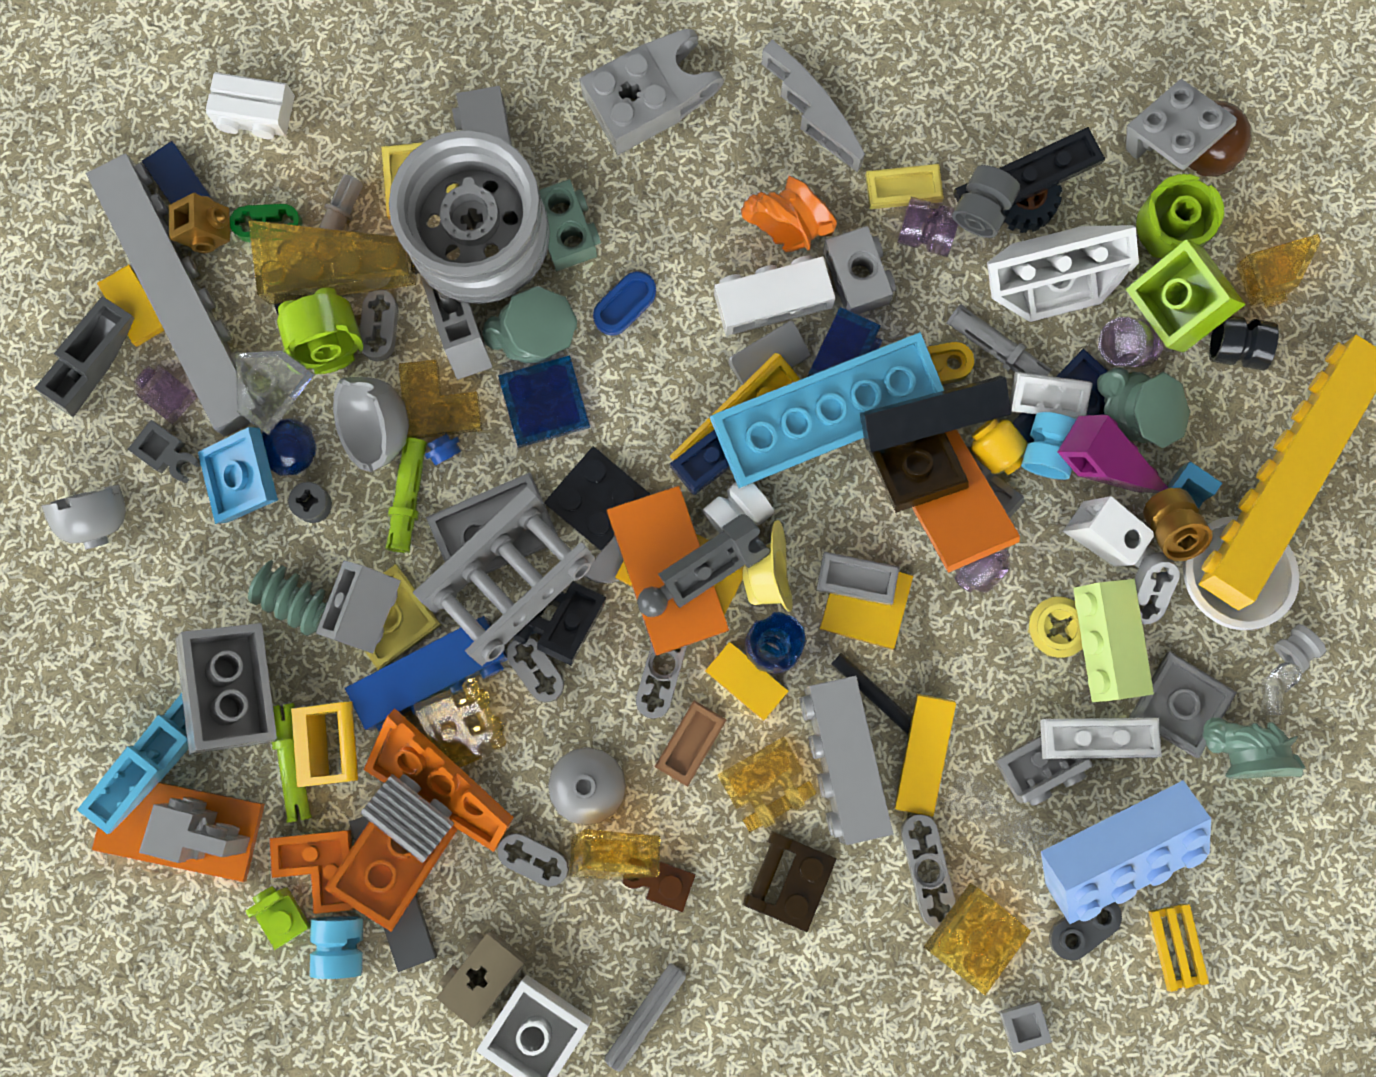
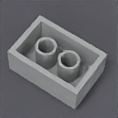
[175,623,277,755]

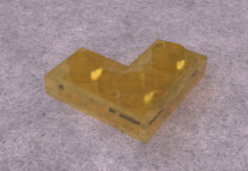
[399,359,482,439]

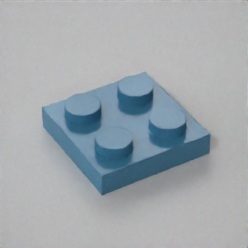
[198,427,278,524]

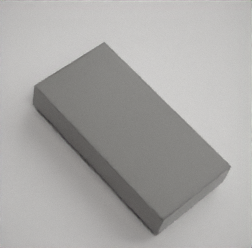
[816,552,900,605]

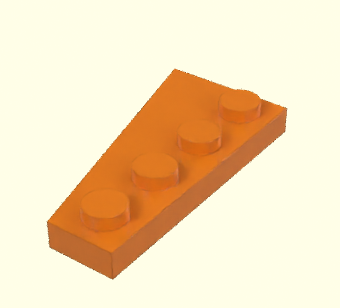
[363,708,514,852]

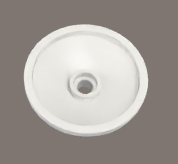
[1183,516,1299,630]

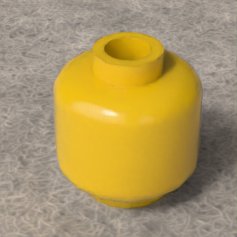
[971,419,1028,475]

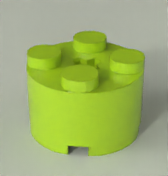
[1136,174,1224,259]
[277,288,364,374]

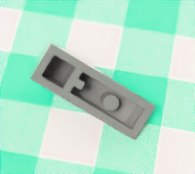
[420,276,492,380]

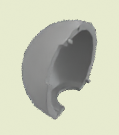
[333,377,409,472]

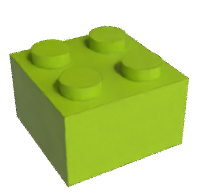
[1125,239,1246,353]

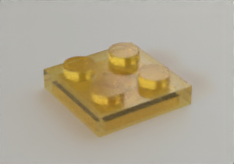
[924,883,1032,996]

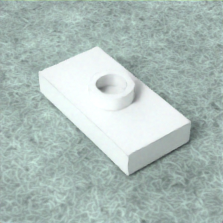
[1010,372,1092,419]

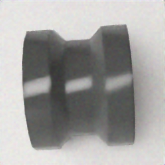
[288,482,332,523]

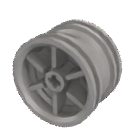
[389,130,550,304]

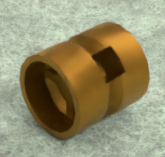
[1143,488,1212,561]

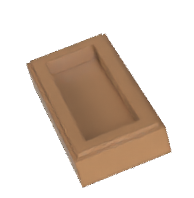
[655,700,727,787]

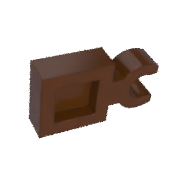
[622,858,696,912]

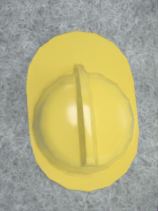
[743,520,793,612]

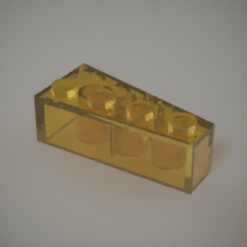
[248,220,416,305]

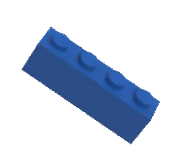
[345,616,508,733]

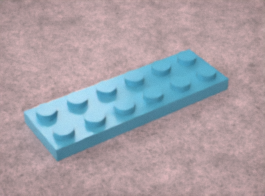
[710,332,944,488]

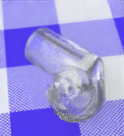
[1262,662,1302,715]

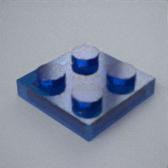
[498,355,591,448]

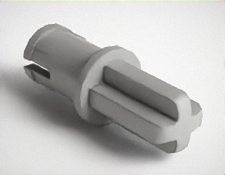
[313,174,363,249]

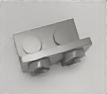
[1126,79,1237,170]

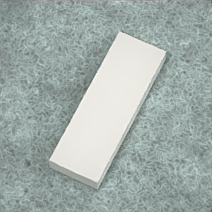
[1040,718,1162,759]

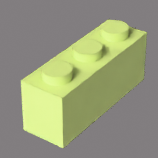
[1073,579,1154,702]

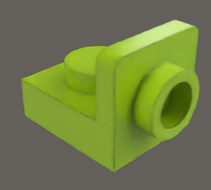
[245,886,311,950]

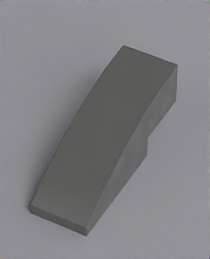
[35,296,134,417]

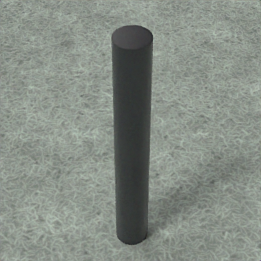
[831,653,911,735]

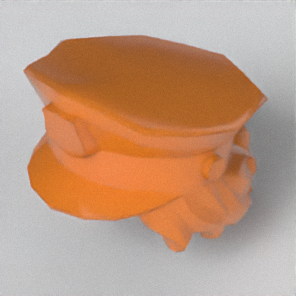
[741,176,837,252]

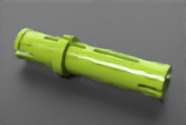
[385,437,427,553]
[271,703,312,823]

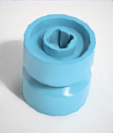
[1021,412,1076,480]
[309,916,363,979]

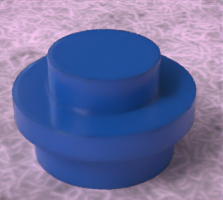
[424,434,461,466]

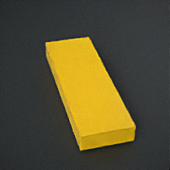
[894,693,956,817]

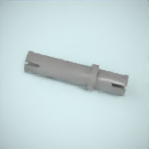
[946,304,1052,376]

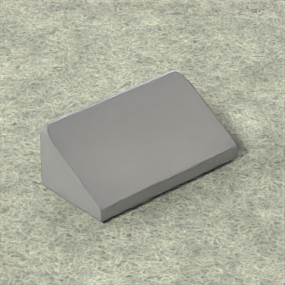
[728,320,811,385]

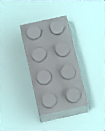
[799,676,894,845]

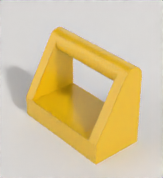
[291,701,358,787]

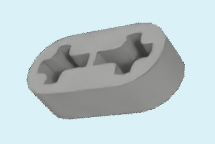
[360,289,399,362]
[1135,552,1180,624]
[507,638,564,703]
[497,833,569,887]

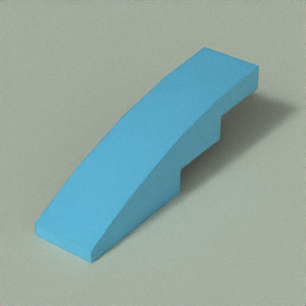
[77,693,188,834]

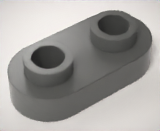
[1049,902,1122,961]

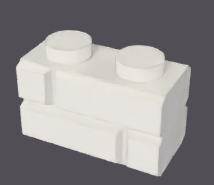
[206,72,295,139]

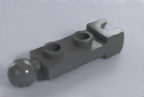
[637,514,770,617]

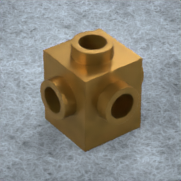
[169,193,231,253]

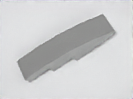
[761,39,865,172]

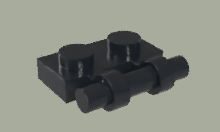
[513,581,607,666]

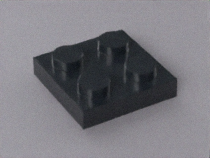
[544,446,651,551]

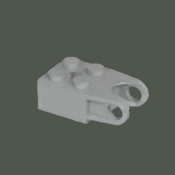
[579,29,724,156]

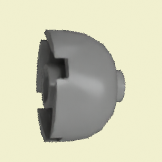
[41,484,126,549]
[548,747,626,826]

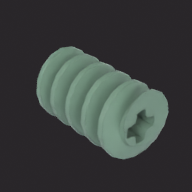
[248,560,327,636]

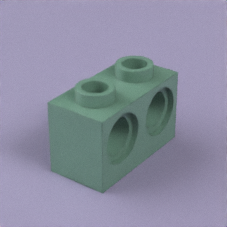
[539,179,601,272]

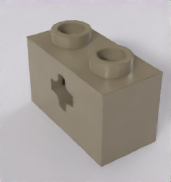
[437,930,528,1029]

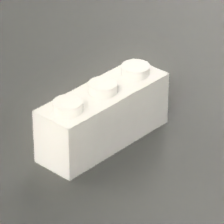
[714,255,835,336]

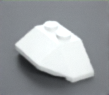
[987,225,1139,322]

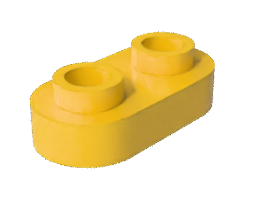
[927,342,974,385]

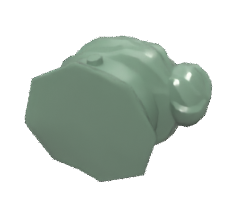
[482,286,577,363]
[1097,368,1190,448]
[1203,717,1305,779]

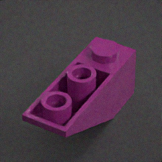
[1057,415,1169,493]

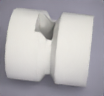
[702,482,775,533]

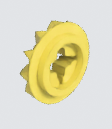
[1028,597,1083,658]

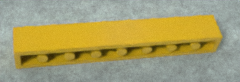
[1198,334,1376,610]

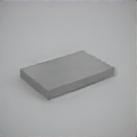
[426,472,558,574]

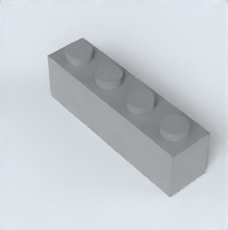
[452,86,518,230]

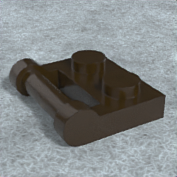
[742,831,837,932]

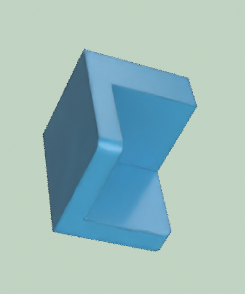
[1167,461,1222,509]

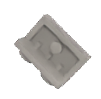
[995,736,1093,806]

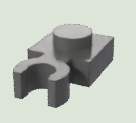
[127,420,201,483]

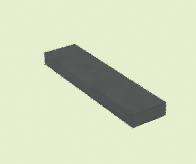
[349,816,437,972]

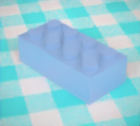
[1041,780,1211,924]

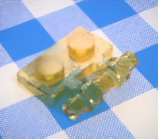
[414,679,507,767]
[717,736,817,833]

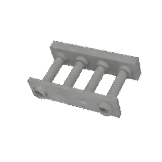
[412,487,596,666]

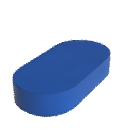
[593,271,656,336]

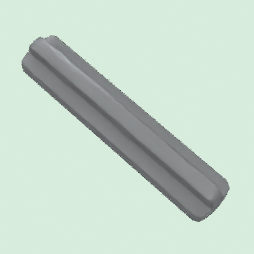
[604,963,686,1072]

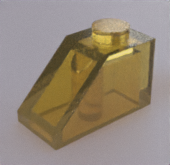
[1236,234,1321,308]
[570,829,660,880]

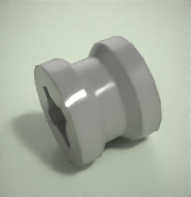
[1274,624,1327,673]

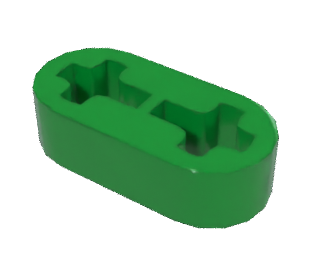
[230,204,303,242]

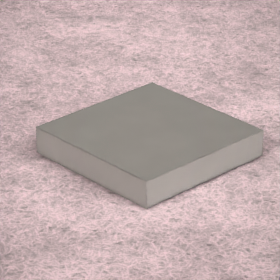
[1129,651,1237,758]

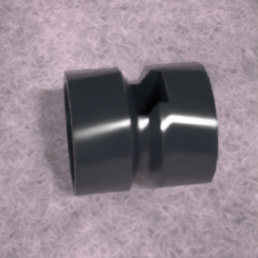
[1209,315,1279,371]

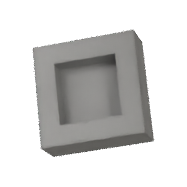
[999,1000,1052,1053]

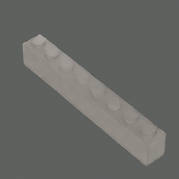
[86,153,265,437]

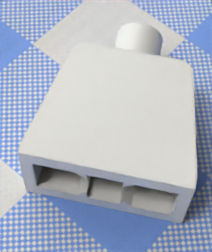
[1063,496,1156,568]

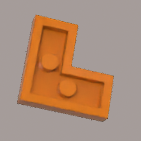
[269,830,355,914]

